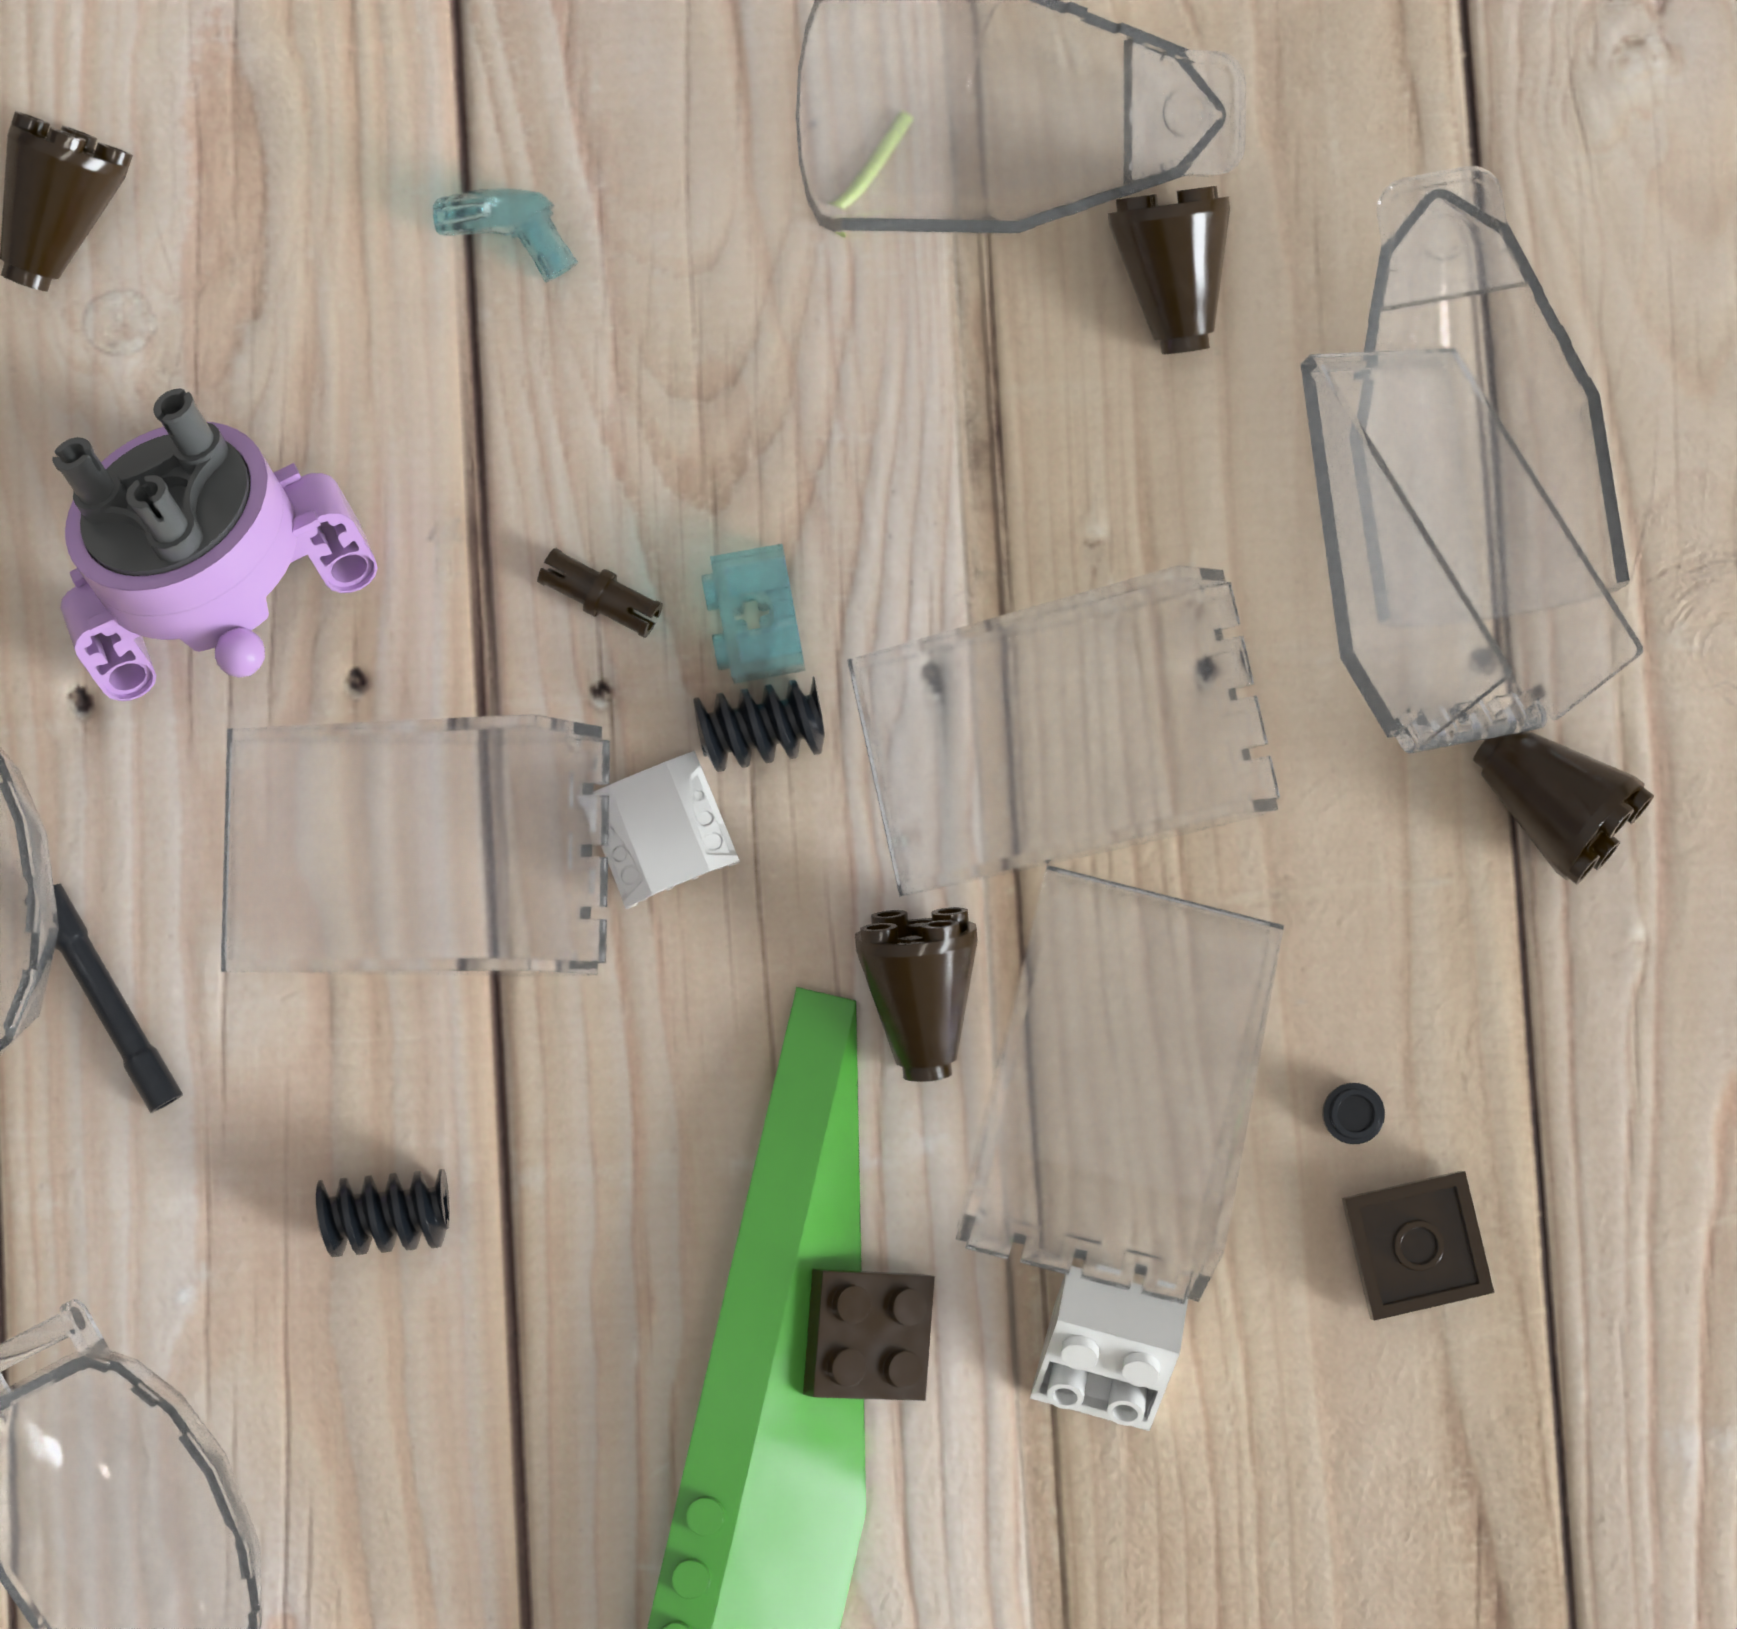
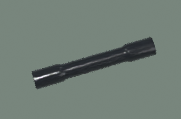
[28,884,183,1113]

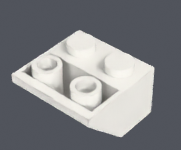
[1030,1265,1188,1431]

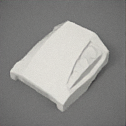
[582,751,740,909]

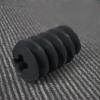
[693,676,825,772]
[316,1169,450,1257]

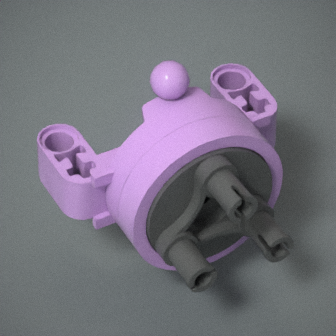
[52,388,378,701]

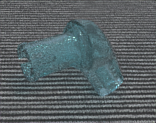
[433,188,579,283]

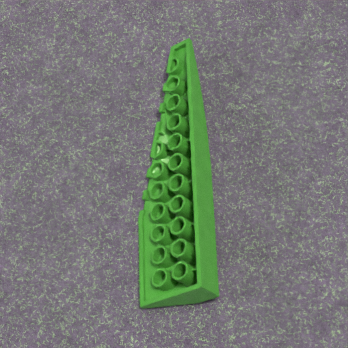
[647,987,866,1629]

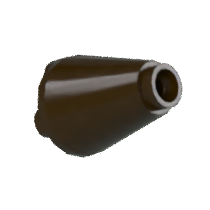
[0,111,133,292]
[1108,186,1230,354]
[1473,723,1654,885]
[855,907,978,1082]

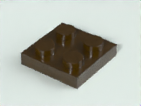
[1342,1171,1495,1321]
[803,1269,935,1401]

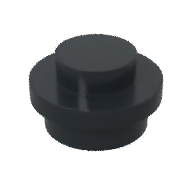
[1322,1083,1385,1144]

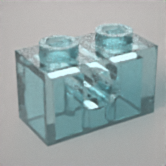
[701,544,805,684]

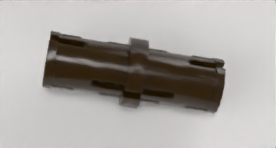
[537,548,663,638]

